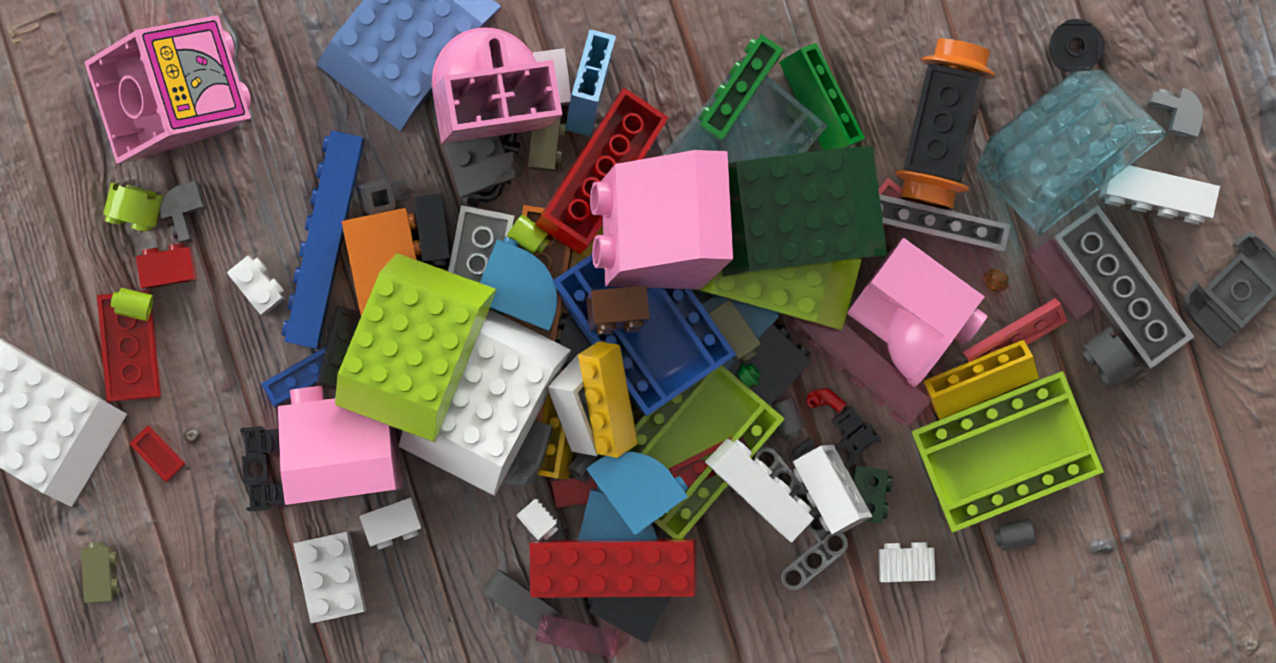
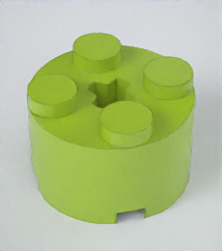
[103,182,164,232]

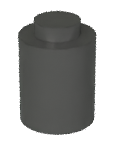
[771,398,805,441]
[993,519,1035,551]

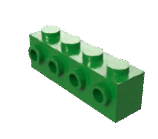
[698,34,784,143]
[779,43,865,150]

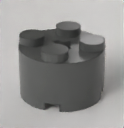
[1081,326,1142,389]

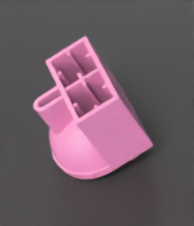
[432,28,562,144]
[847,238,987,387]

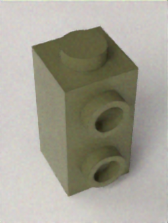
[528,116,566,172]
[708,299,761,363]
[81,541,120,603]

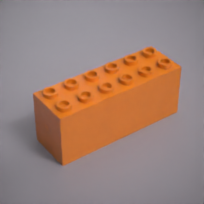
[342,208,422,316]

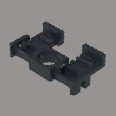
[791,406,882,469]
[240,426,285,511]

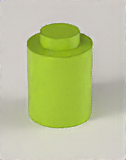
[507,214,550,255]
[111,287,154,321]

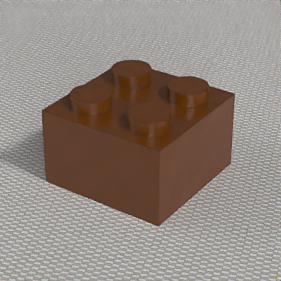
[586,286,650,335]

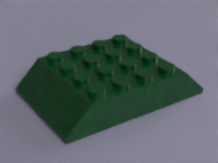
[722,146,887,277]

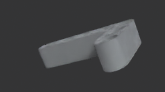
[753,447,848,590]

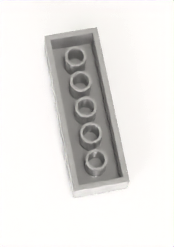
[1051,205,1194,370]

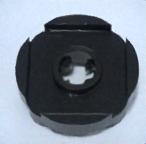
[1049,19,1104,74]

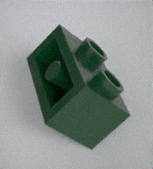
[852,466,892,524]

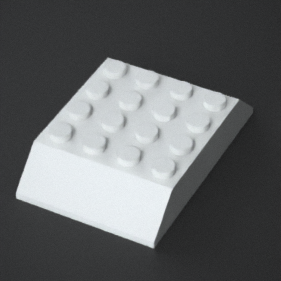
[399,309,571,496]
[0,338,128,507]

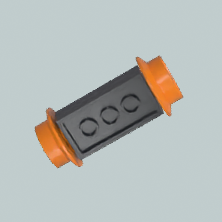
[895,38,996,210]

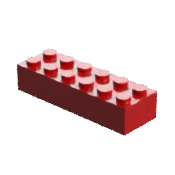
[535,88,669,254]
[529,539,697,598]

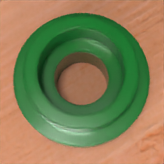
[737,362,761,388]

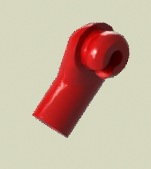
[806,388,847,413]

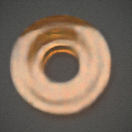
[982,268,1009,292]

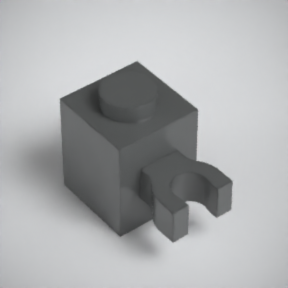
[357,178,411,215]

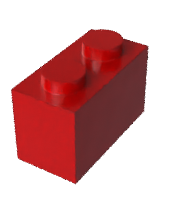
[136,243,198,289]

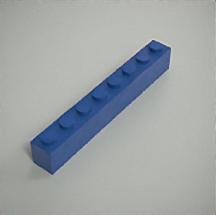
[282,131,365,349]

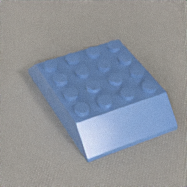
[317,0,501,132]

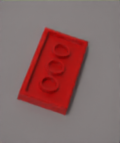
[96,290,161,403]

